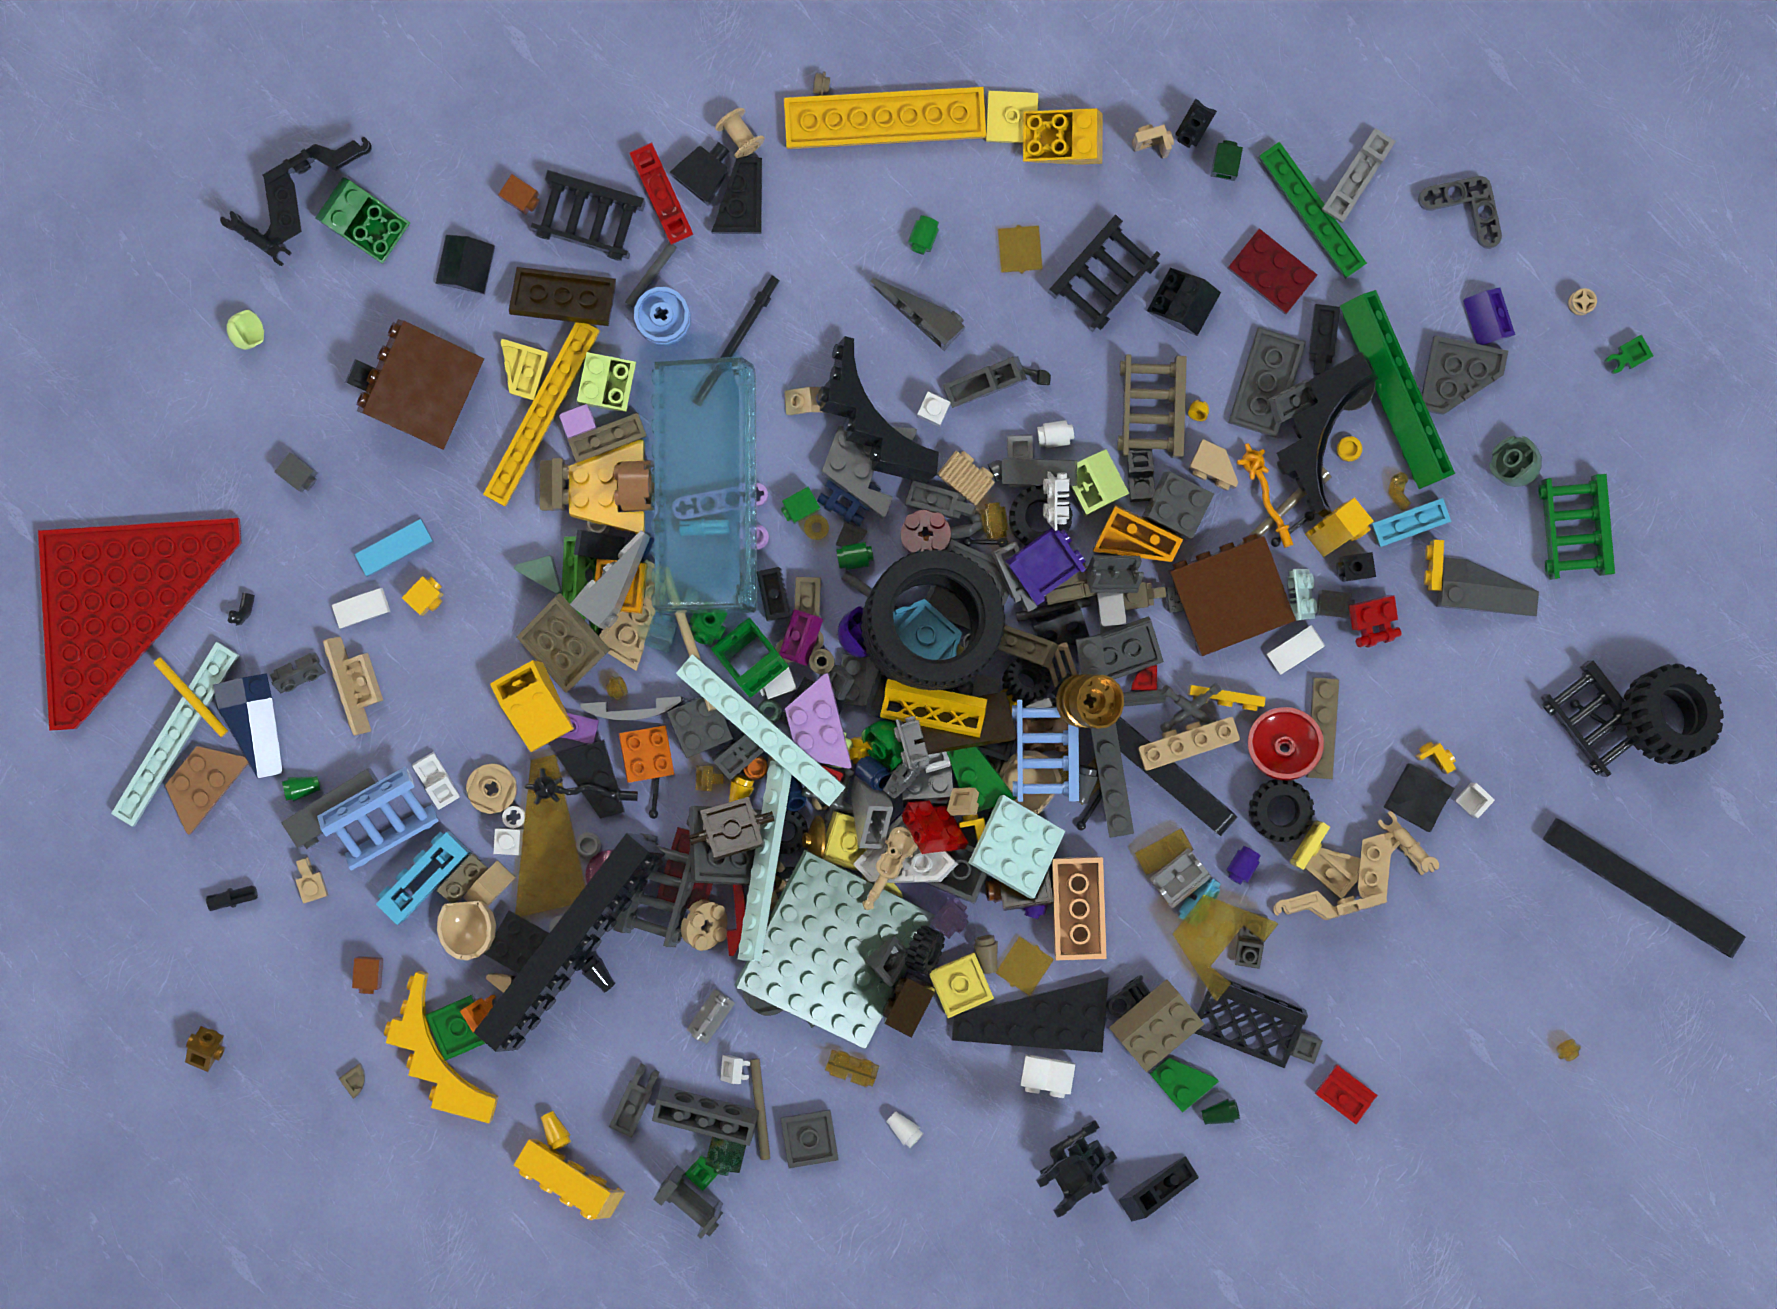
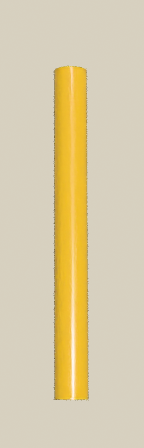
[153,657,228,738]

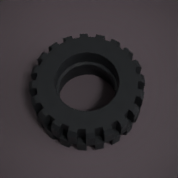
[1621,663,1724,765]

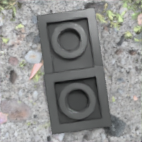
[1235,912,1268,969]

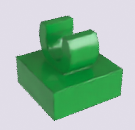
[685,1155,720,1191]

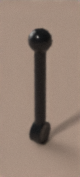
[1271,511,1314,547]
[963,537,1008,548]
[1570,699,1616,732]
[648,777,660,819]
[1076,787,1102,831]

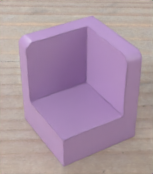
[559,404,597,439]

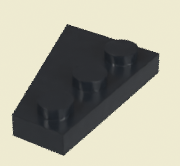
[711,158,762,234]
[555,739,625,819]

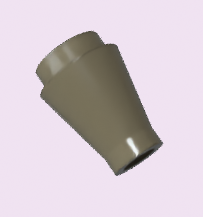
[973,935,998,974]

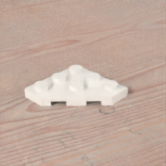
[853,816,958,883]

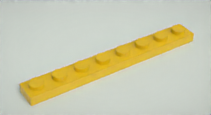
[483,322,601,507]

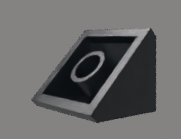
[435,235,495,295]

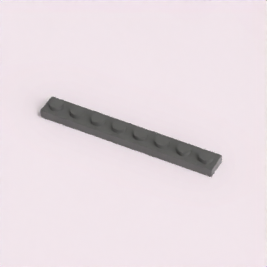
[1076,635,1134,838]

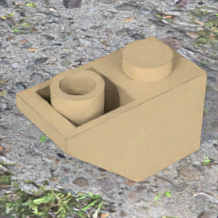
[1188,439,1238,491]

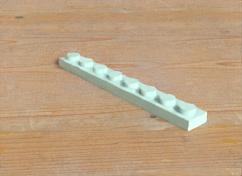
[111,642,239,827]
[676,654,846,806]
[737,760,792,962]

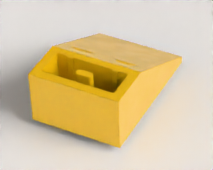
[1023,108,1103,165]
[490,660,574,752]

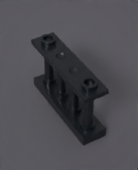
[530,170,646,261]
[1048,214,1161,332]
[1541,660,1634,777]

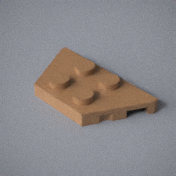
[165,746,249,835]

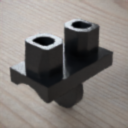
[1175,98,1217,148]

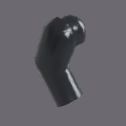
[227,592,255,626]

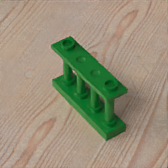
[1538,474,1615,580]

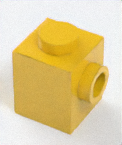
[402,576,444,616]

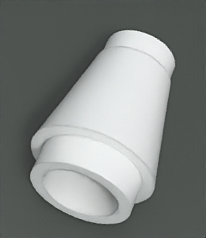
[886,1111,924,1148]

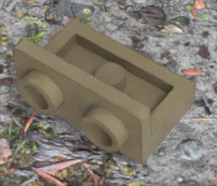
[540,458,569,511]

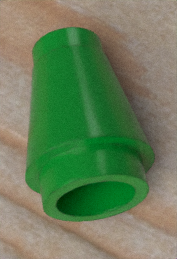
[282,776,321,802]

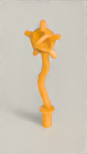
[1237,443,1294,548]

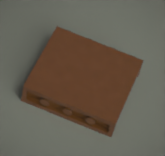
[356,319,485,450]
[1168,533,1296,656]

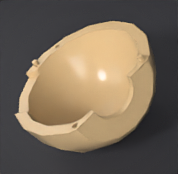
[999,751,1062,814]
[437,901,496,961]

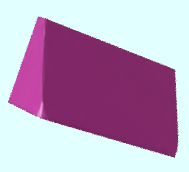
[779,609,823,666]

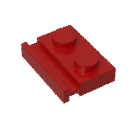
[1315,1064,1378,1124]

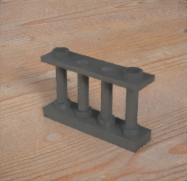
[613,833,694,947]
[653,1165,723,1239]

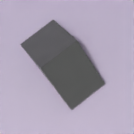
[864,935,908,987]

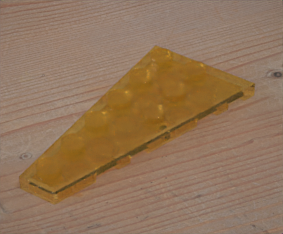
[515,754,586,917]

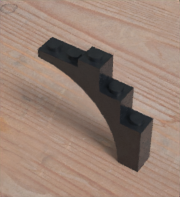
[818,336,939,484]
[1276,351,1378,518]

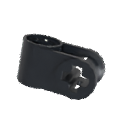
[1106,975,1151,1018]

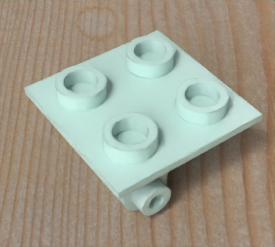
[1287,569,1317,621]

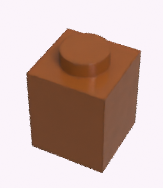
[498,174,540,215]
[352,956,383,994]

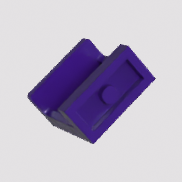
[1005,528,1086,606]

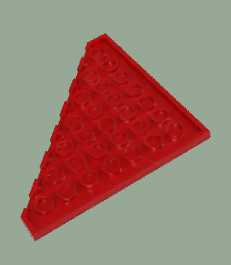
[38,518,242,731]

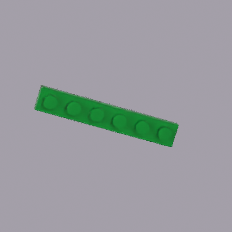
[1258,141,1367,279]

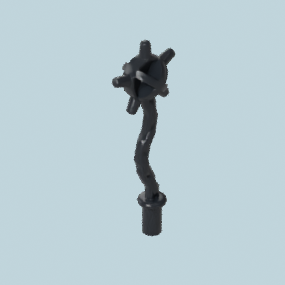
[525,768,638,805]

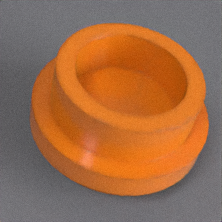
[743,756,768,780]

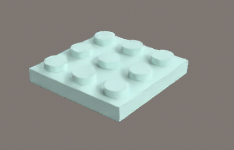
[968,795,1065,899]

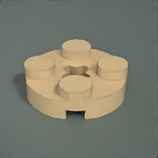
[466,763,517,814]
[681,899,727,951]

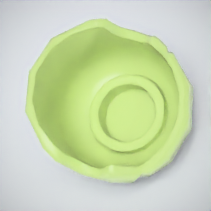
[227,310,264,350]

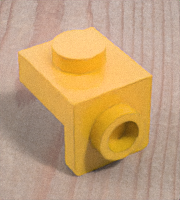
[1415,741,1456,774]

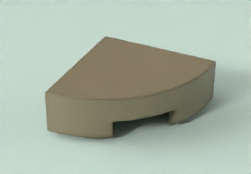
[339,1063,365,1099]

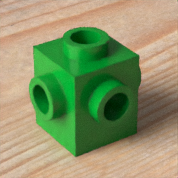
[689,601,728,646]

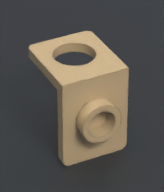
[785,387,826,415]

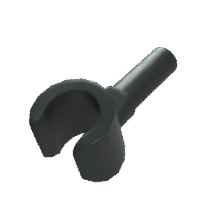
[1023,367,1051,385]

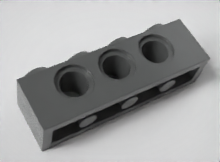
[652,1085,759,1146]

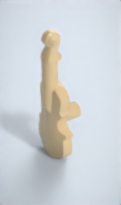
[862,827,918,911]

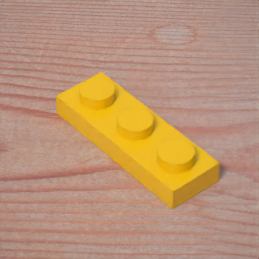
[1187,685,1266,711]

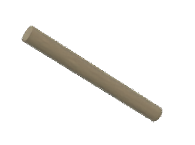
[750,1058,770,1160]

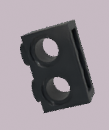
[1030,603,1090,645]

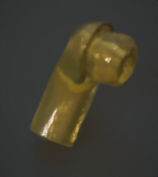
[1388,472,1412,511]

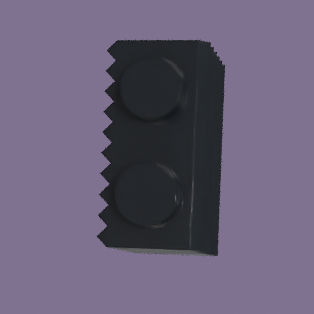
[756,567,792,622]

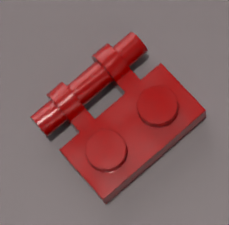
[1349,595,1402,648]

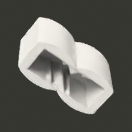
[1021,1054,1075,1098]

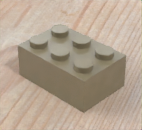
[1109,979,1204,1073]

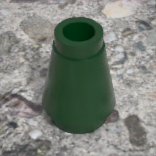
[1201,1098,1240,1125]

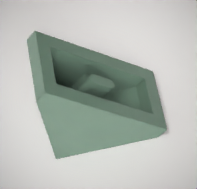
[514,555,562,594]

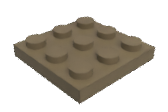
[516,593,610,693]

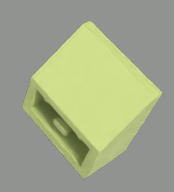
[577,352,636,412]
[1069,449,1129,516]

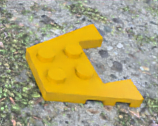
[569,439,645,534]

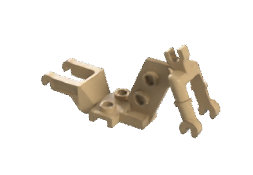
[1273,811,1439,920]

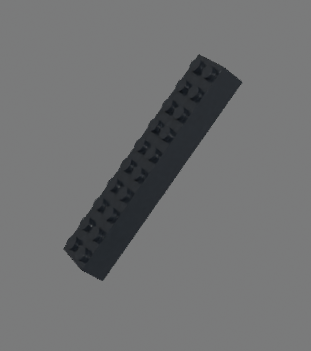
[474,833,665,1052]

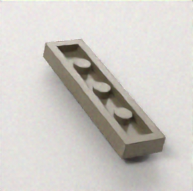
[1306,678,1339,779]

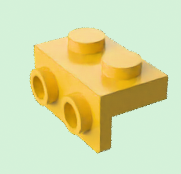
[958,814,985,843]

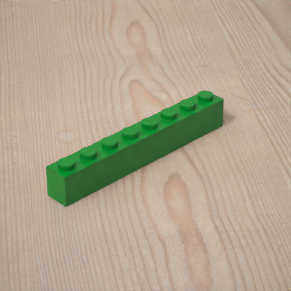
[1340,290,1455,489]

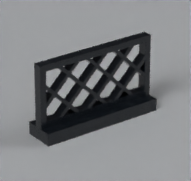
[1195,974,1308,1068]

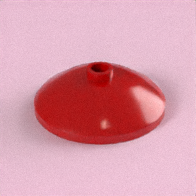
[1248,707,1324,780]

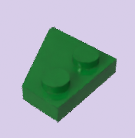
[1149,1057,1219,1113]

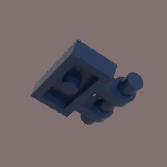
[817,480,881,526]

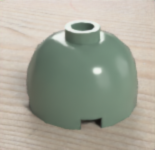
[1489,436,1542,487]

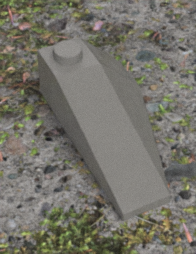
[570,530,650,630]

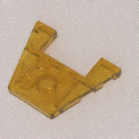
[1172,895,1278,1001]

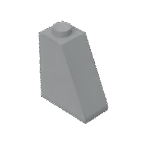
[851,775,893,849]

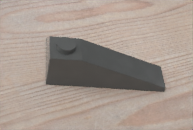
[870,278,965,351]
[1436,557,1539,616]

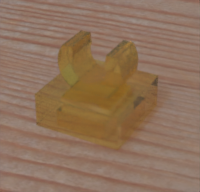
[695,765,724,791]

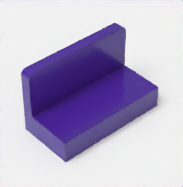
[1463,288,1515,345]

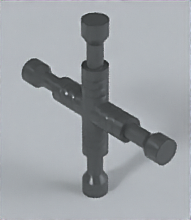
[1160,683,1221,732]
[801,768,855,835]

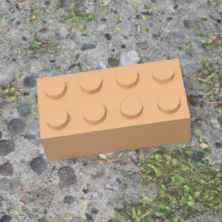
[1051,856,1107,961]

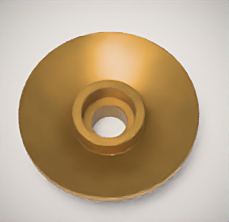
[802,816,826,858]

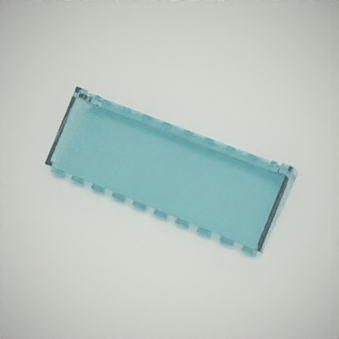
[651,356,757,613]

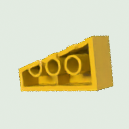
[513,1139,625,1221]

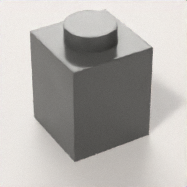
[275,453,318,492]

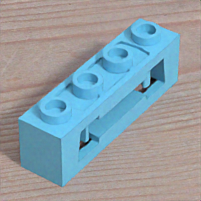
[376,831,471,925]

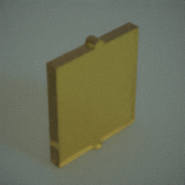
[998,225,1042,274]
[995,936,1054,996]

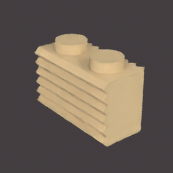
[937,451,995,507]

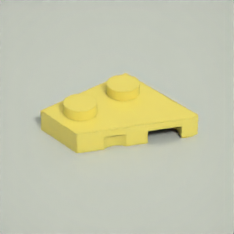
[501,339,549,401]

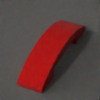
[629,143,694,245]
[727,885,746,956]

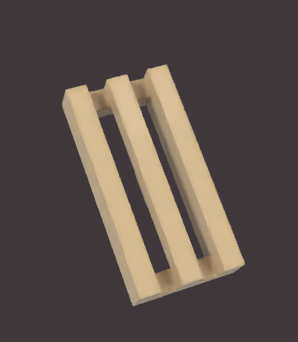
[1048,642,1077,688]

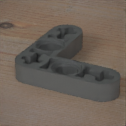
[1418,176,1502,249]

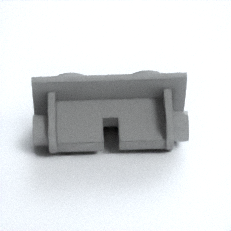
[894,716,930,771]
[686,989,735,1044]

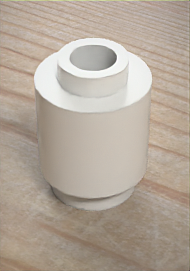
[1037,420,1074,448]

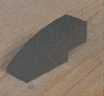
[943,356,1027,408]

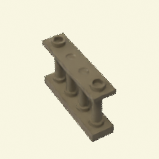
[1117,354,1187,459]

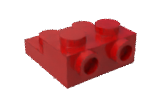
[901,800,968,854]

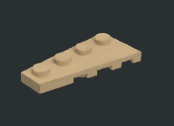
[599,559,664,671]

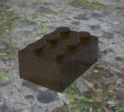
[882,972,935,1038]

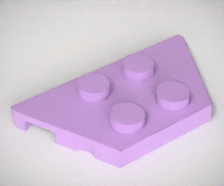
[785,673,853,769]

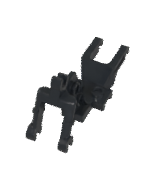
[220,137,372,266]
[1036,1120,1117,1218]

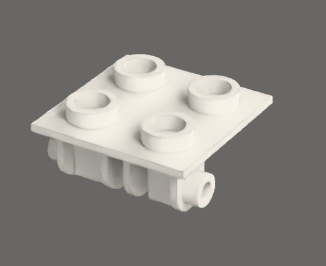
[1043,472,1070,531]

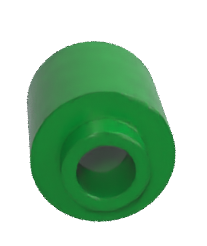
[907,215,939,255]
[836,542,874,570]

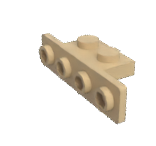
[323,637,383,736]
[1138,717,1240,771]

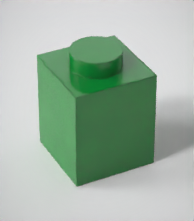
[781,487,821,524]

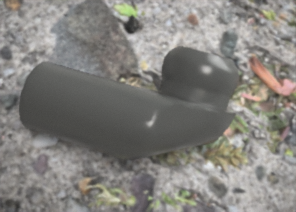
[950,514,984,539]

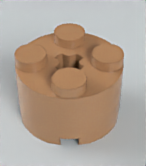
[614,460,658,512]

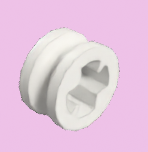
[502,806,526,829]

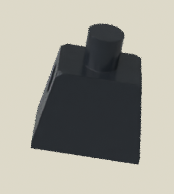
[670,142,730,206]

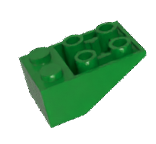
[315,177,410,264]

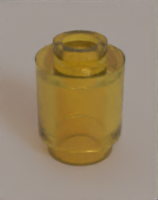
[980,502,1009,539]

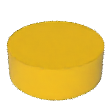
[1336,436,1362,462]

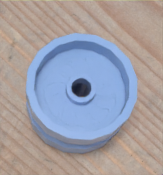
[634,287,691,346]

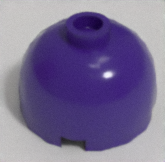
[837,606,870,658]

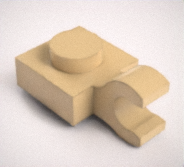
[295,857,329,904]

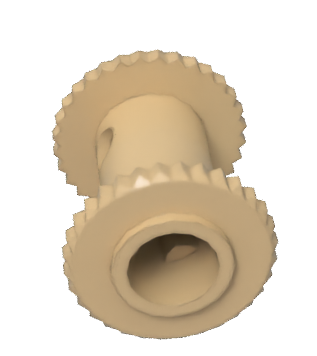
[715,108,765,159]

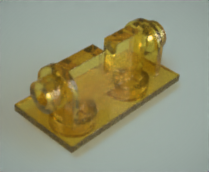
[825,1050,879,1088]

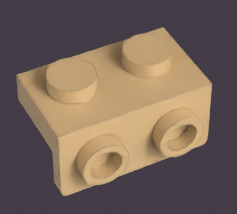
[1132,124,1174,159]

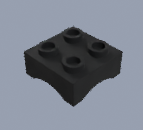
[1384,764,1455,832]

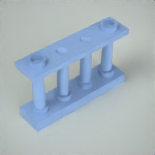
[1012,700,1079,802]
[317,766,439,871]

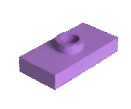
[561,713,599,743]

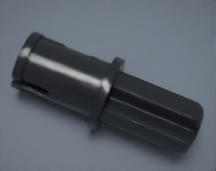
[206,885,258,911]

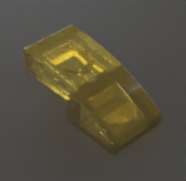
[1135,828,1194,875]

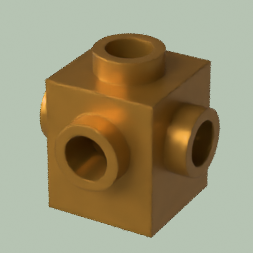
[185,1026,225,1072]

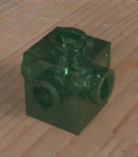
[705,1137,746,1176]

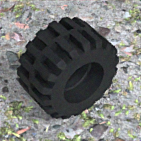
[1009,485,1073,545]
[1248,779,1315,842]

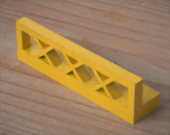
[880,679,987,738]

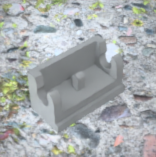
[1149,848,1212,908]

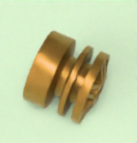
[1056,674,1124,729]

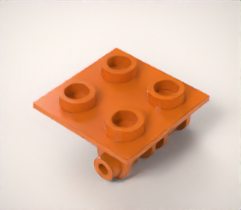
[619,725,674,783]

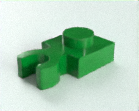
[1605,334,1654,374]

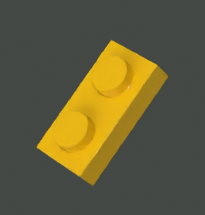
[1424,540,1444,592]

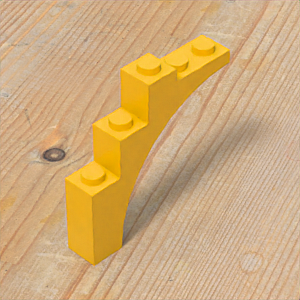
[384,971,499,1123]

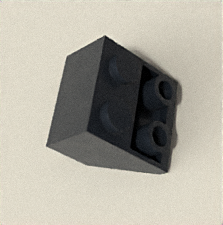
[1147,267,1221,336]

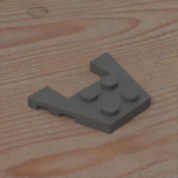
[822,426,917,520]

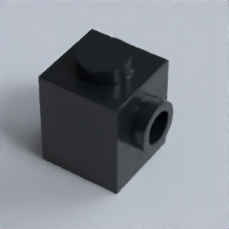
[1336,552,1376,582]

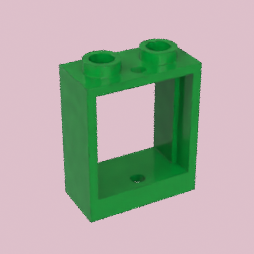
[711,617,789,698]

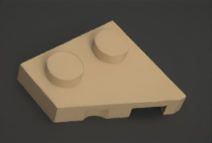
[1305,848,1360,899]

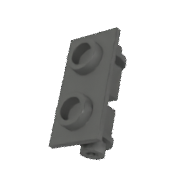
[270,653,326,694]

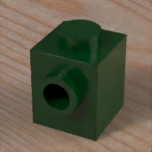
[1210,140,1243,181]

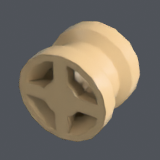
[1568,288,1597,316]

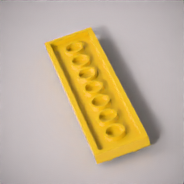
[784,87,986,149]

